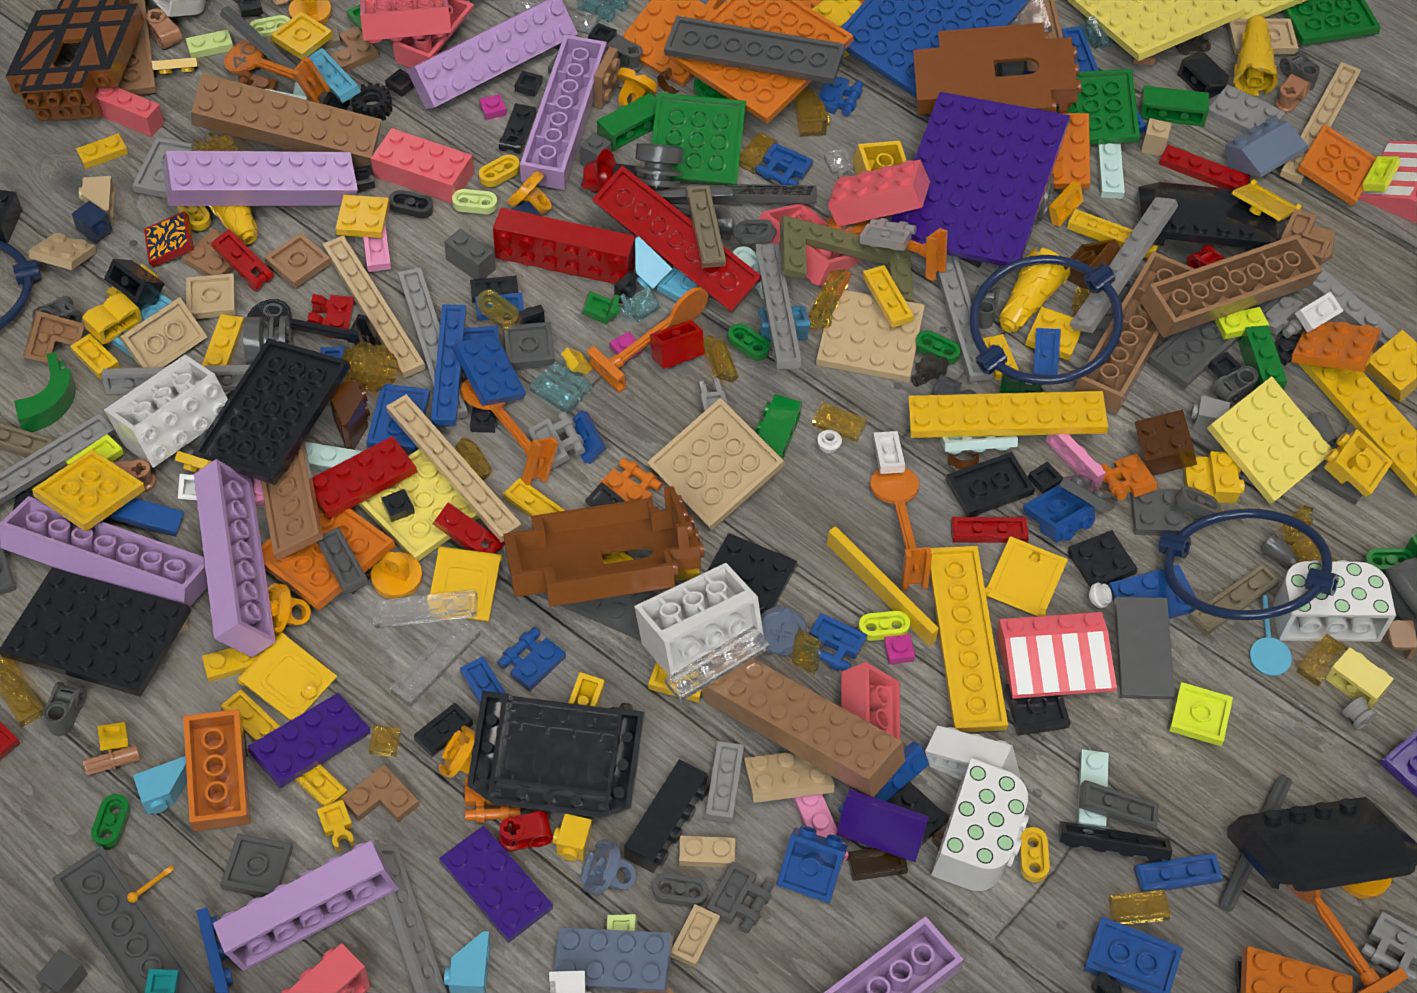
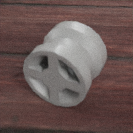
[1342,697,1377,730]

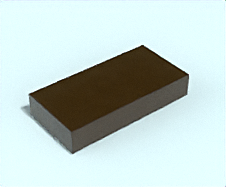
[848,848,908,881]

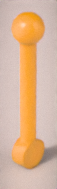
[127,865,175,903]

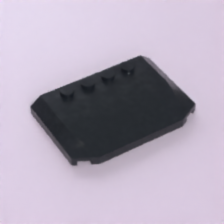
[1137,182,1278,248]
[467,691,645,819]
[1227,797,1417,892]

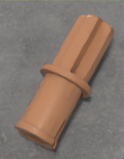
[83,744,140,775]

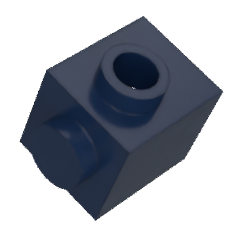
[72,201,113,243]

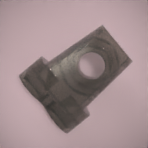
[1175,34,1211,55]
[911,352,949,387]

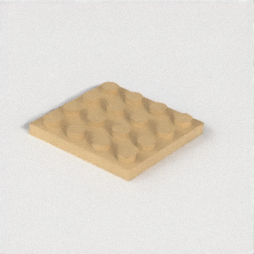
[816,288,925,382]
[647,398,786,531]

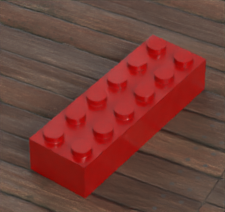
[493,207,635,285]

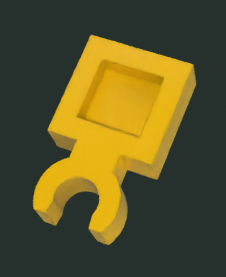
[316,800,355,852]

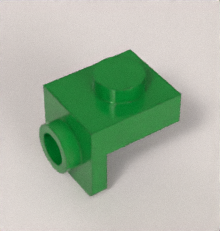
[581,291,621,325]

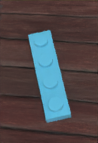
[307,48,361,103]

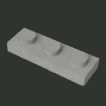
[705,741,744,822]

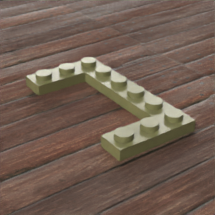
[780,215,914,302]

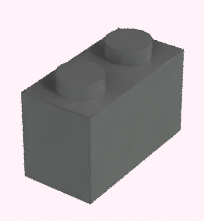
[444,228,496,279]

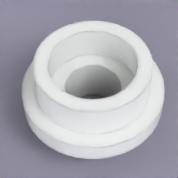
[817,430,842,453]
[1089,583,1112,608]

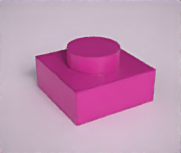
[479,94,507,120]
[610,332,643,361]
[884,634,915,665]

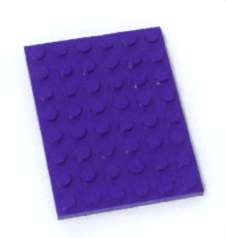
[891,92,1070,266]

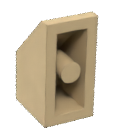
[1141,118,1172,156]
[79,176,116,225]

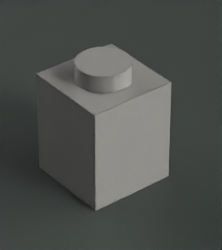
[1191,396,1230,432]

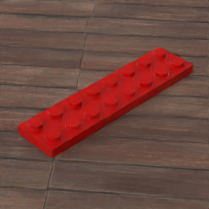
[592,166,761,313]

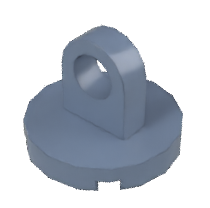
[756,606,807,655]
[581,839,636,896]

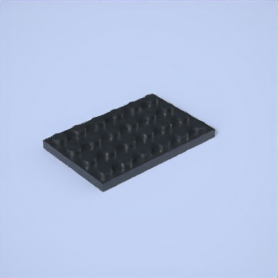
[191,338,351,485]
[0,567,191,697]

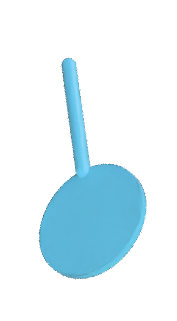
[1250,595,1292,676]

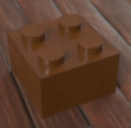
[1135,409,1197,476]

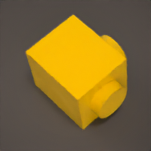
[553,814,592,861]

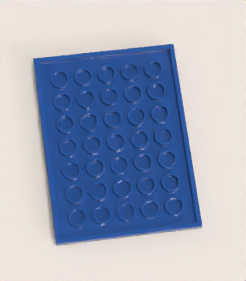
[841,0,1031,97]

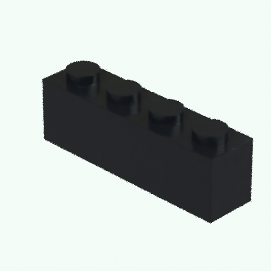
[624,759,709,873]

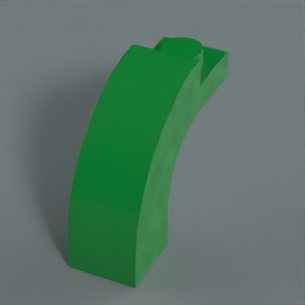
[14,352,76,432]

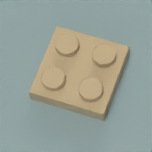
[29,233,96,270]
[186,273,236,319]

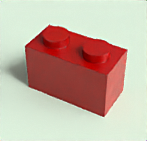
[649,320,705,369]

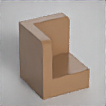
[1381,620,1417,659]

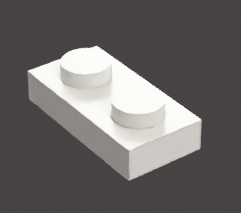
[1295,291,1343,333]
[873,431,905,474]

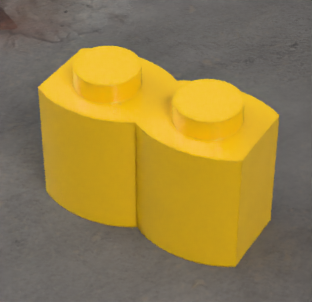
[82,293,142,344]

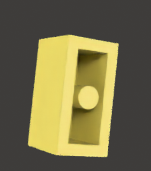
[1325,647,1394,709]

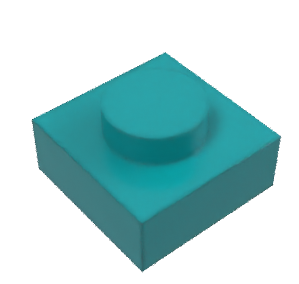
[145,969,180,993]

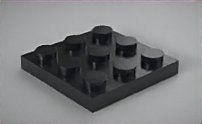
[707,533,797,615]

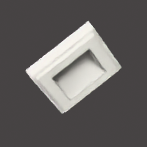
[178,474,197,500]

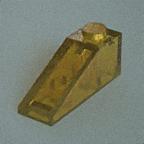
[793,86,831,137]

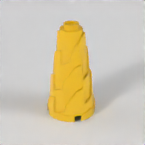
[1233,15,1278,96]
[209,206,258,245]
[999,247,1071,333]

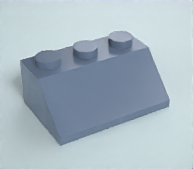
[1225,117,1308,177]

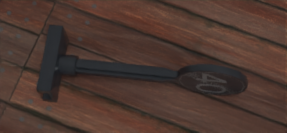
[247,299,381,363]

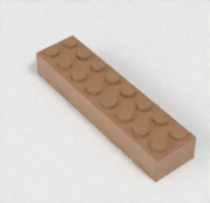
[191,73,381,168]
[1139,234,1323,338]
[1074,251,1194,414]
[699,649,906,797]

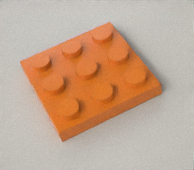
[1296,124,1376,206]
[1292,321,1381,372]

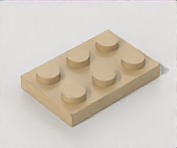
[1227,19,1298,55]
[119,297,207,368]
[744,752,834,803]

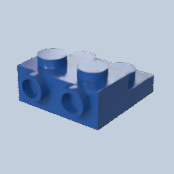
[1023,484,1095,543]
[776,826,848,903]

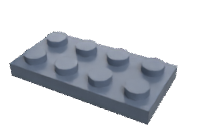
[554,927,673,993]

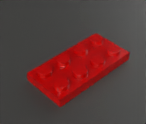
[312,436,418,519]

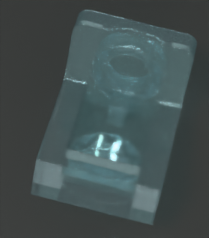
[1082,15,1113,49]
[620,287,661,323]

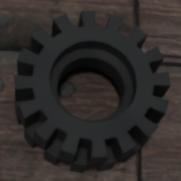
[351,83,392,121]

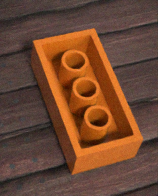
[183,709,251,831]

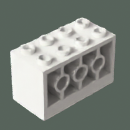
[104,355,228,468]
[634,563,763,680]

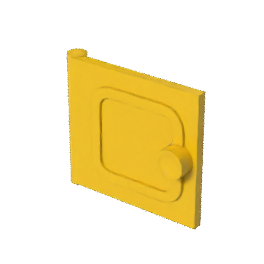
[1232,179,1302,221]
[985,536,1068,616]
[426,546,503,622]
[237,633,337,721]

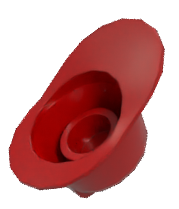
[581,149,616,192]

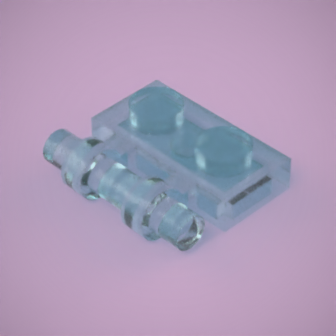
[530,363,593,414]

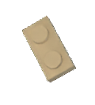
[679,836,735,868]
[671,904,720,969]

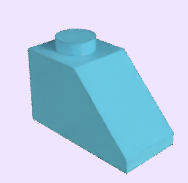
[635,236,672,289]
[133,756,187,815]
[444,931,491,993]

